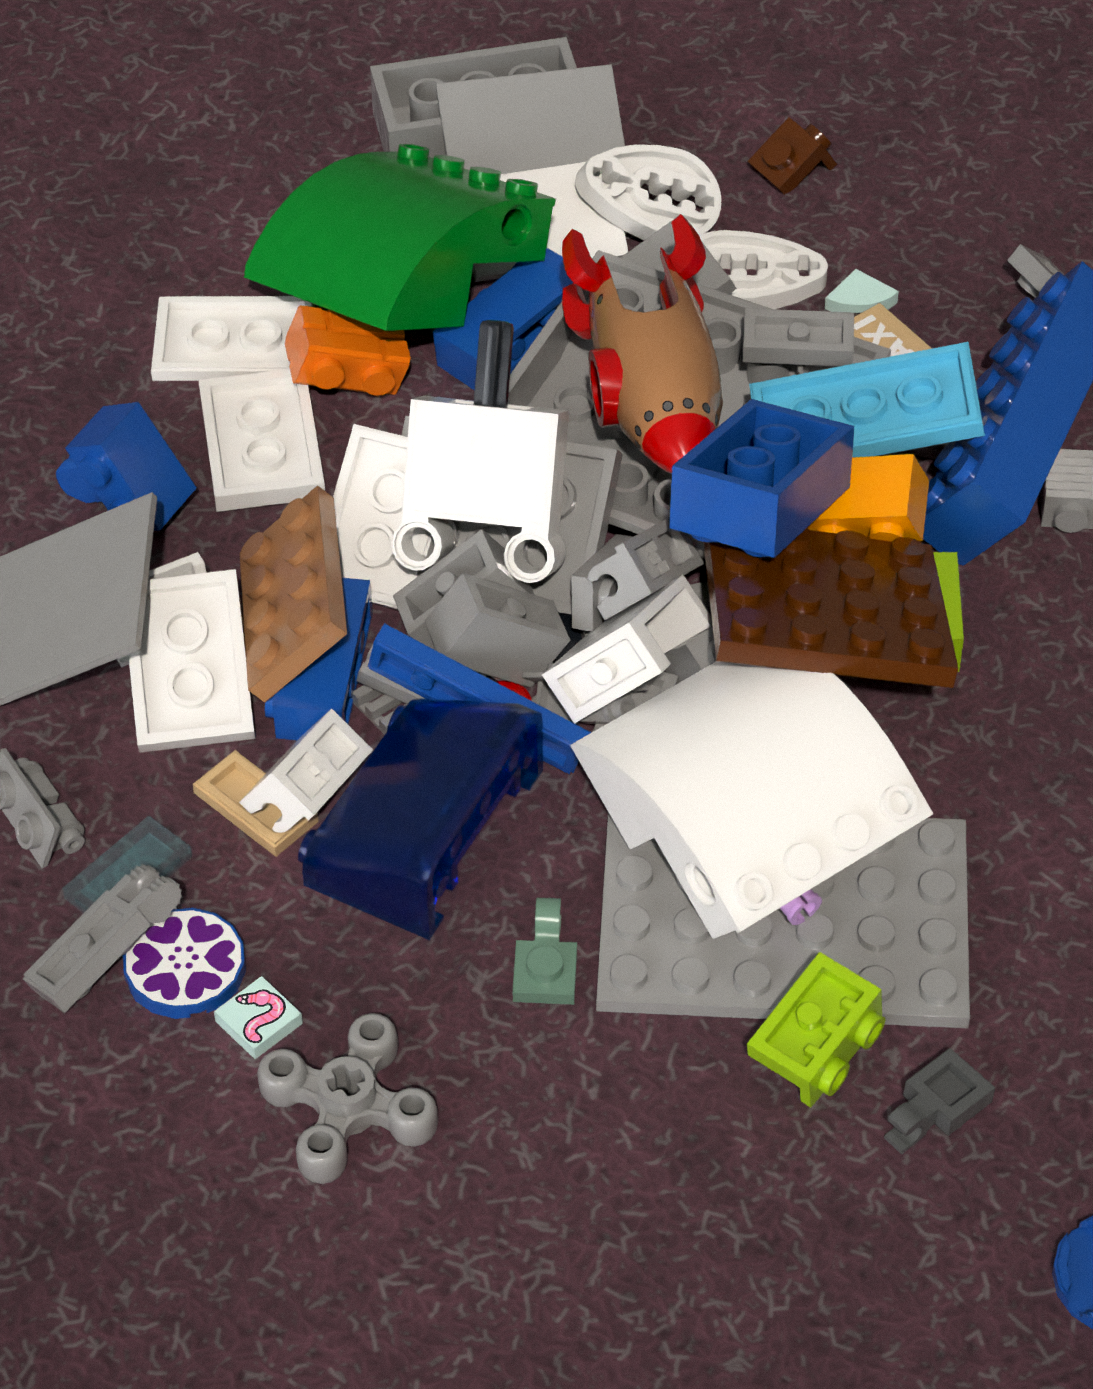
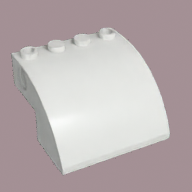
[570,661,933,939]

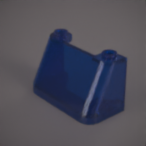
[298,698,543,940]

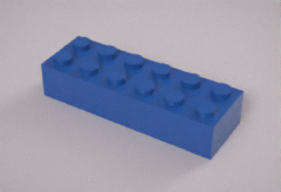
[923,261,1093,566]

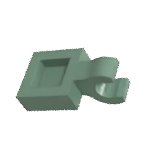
[512,898,577,1005]

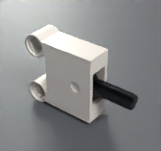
[391,320,570,583]

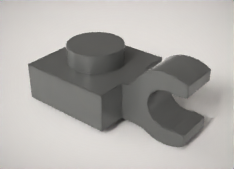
[884,1048,996,1154]

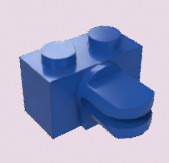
[56,402,197,531]

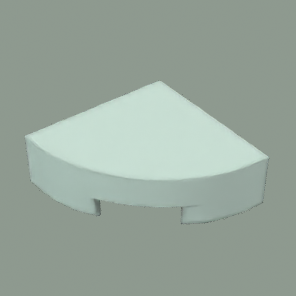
[825,269,899,313]

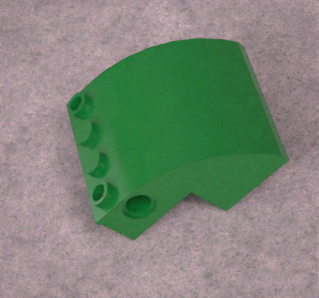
[244,144,556,331]

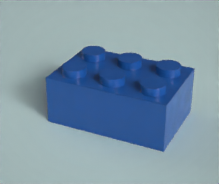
[669,399,855,558]

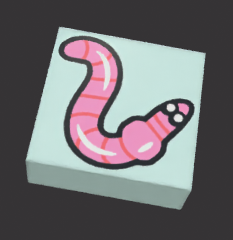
[214,976,303,1059]

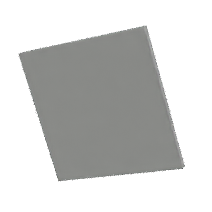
[436,64,638,239]
[0,492,157,706]

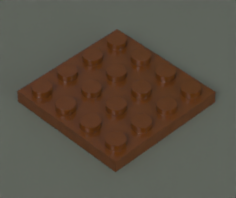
[704,528,958,688]

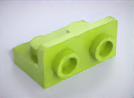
[747,952,886,1107]

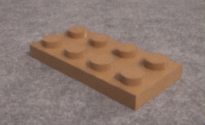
[240,485,347,702]

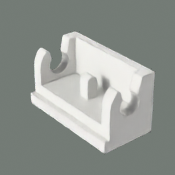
[239,708,373,833]

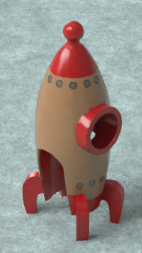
[562,214,723,474]

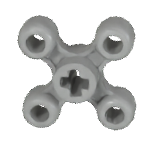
[257,1013,438,1184]

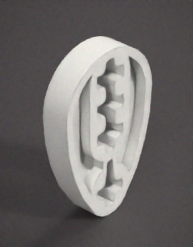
[575,144,721,240]
[699,230,828,309]

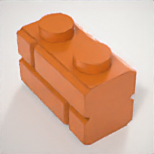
[285,305,411,396]

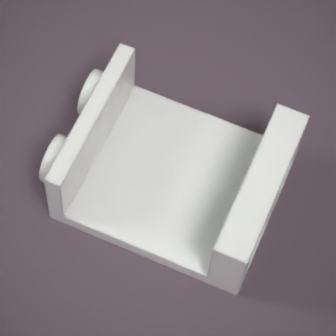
[542,574,712,724]

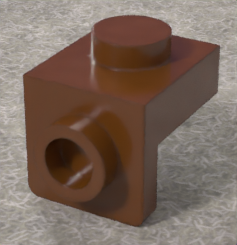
[747,117,838,195]

